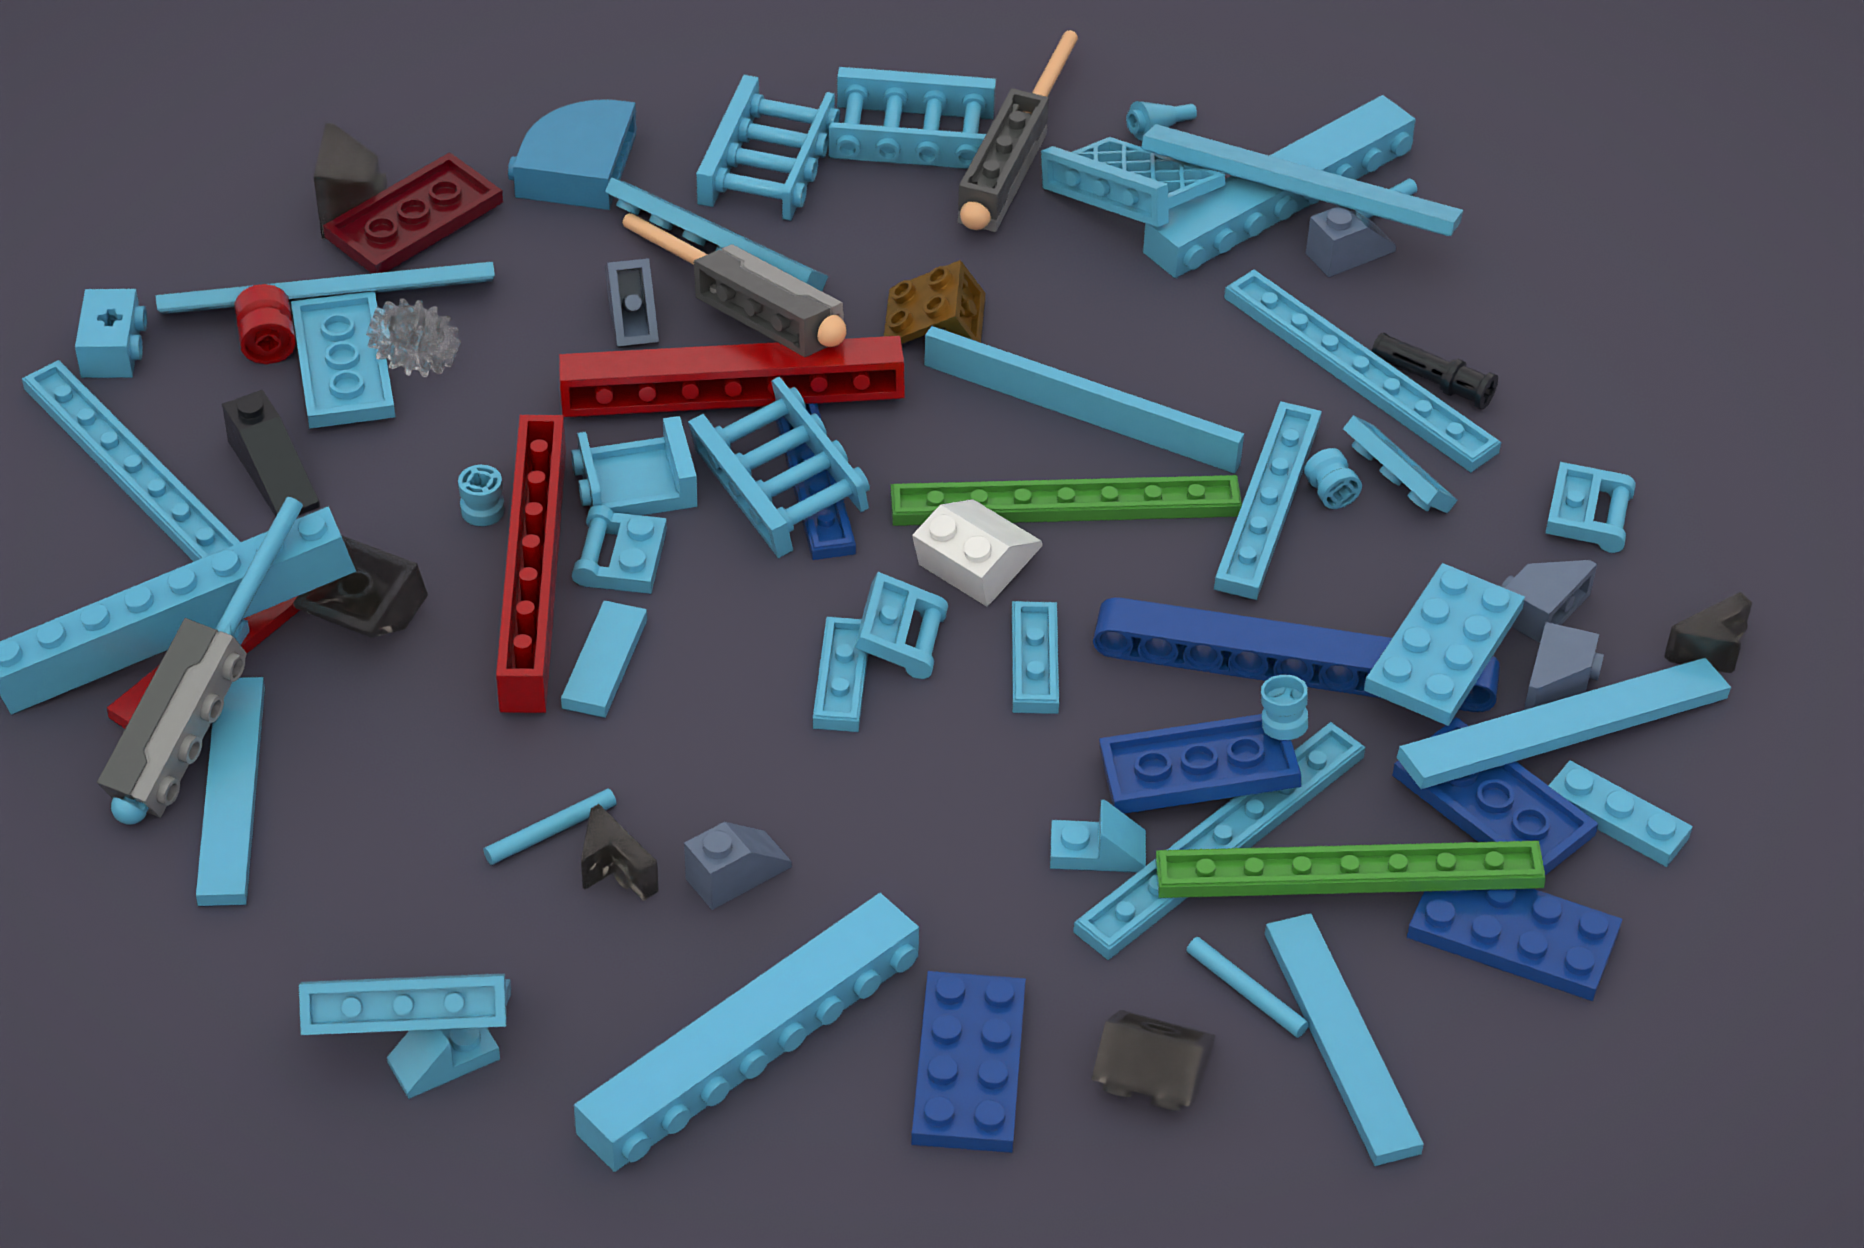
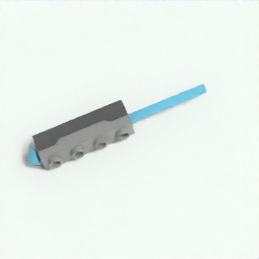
[97,497,303,825]

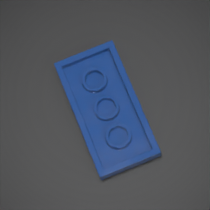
[1099,714,1301,814]
[1392,717,1598,875]
[1407,889,1623,1001]
[911,971,1026,1153]

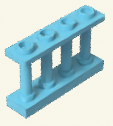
[829,67,996,169]
[696,75,840,221]
[688,377,870,558]

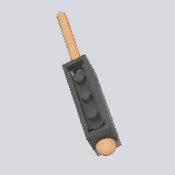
[958,30,1078,232]
[623,213,847,357]

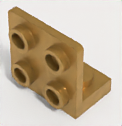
[884,260,986,344]

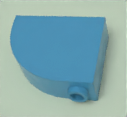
[508,100,637,210]

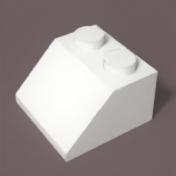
[912,499,1043,607]

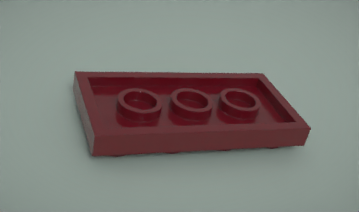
[323,152,503,274]

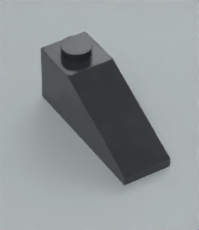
[222,390,320,516]

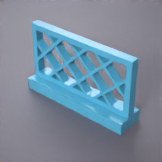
[1041,137,1225,227]
[299,973,511,1035]

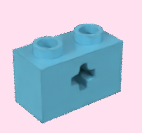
[75,289,147,378]

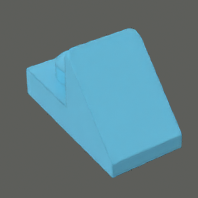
[1050,800,1146,873]
[387,1027,500,1099]

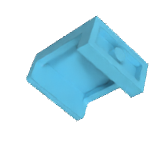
[571,416,698,515]

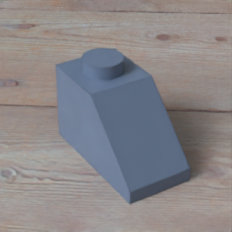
[1306,206,1396,278]
[604,258,659,347]
[1501,560,1597,643]
[1524,622,1604,710]
[684,821,792,910]

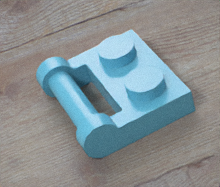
[1545,462,1636,553]
[572,505,667,594]
[854,572,948,679]

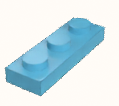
[1343,415,1458,513]
[1549,760,1693,867]

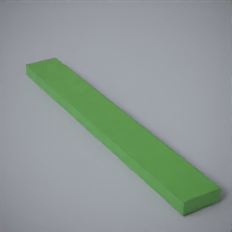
[890,475,1242,526]
[1155,841,1546,898]

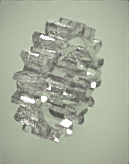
[366,298,461,377]

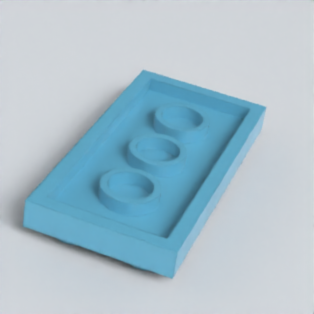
[291,291,395,429]
[1364,563,1525,726]

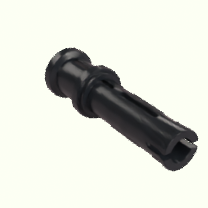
[1372,333,1498,410]

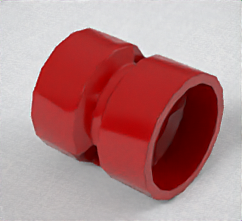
[234,284,296,364]

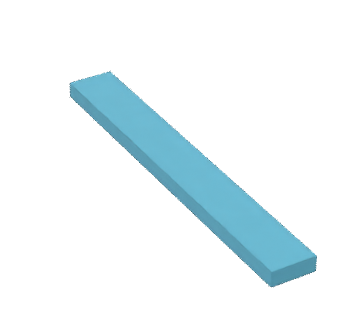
[1141,124,1463,236]
[155,262,495,314]
[1224,269,1501,473]
[924,326,1244,474]
[22,360,240,562]
[1397,658,1731,789]
[1073,722,1366,960]

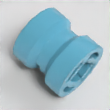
[1304,448,1362,509]
[458,464,505,527]
[1261,675,1308,740]

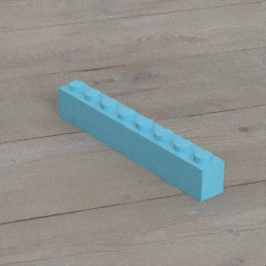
[1143,95,1416,279]
[0,506,356,715]
[574,893,919,1172]

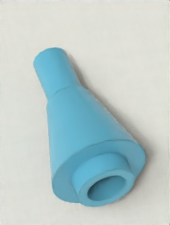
[1126,101,1197,141]

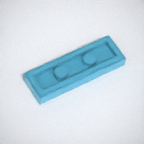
[561,600,647,718]
[1012,601,1059,714]
[813,617,868,732]

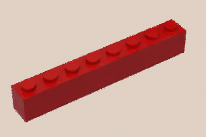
[559,336,905,417]
[496,415,566,713]

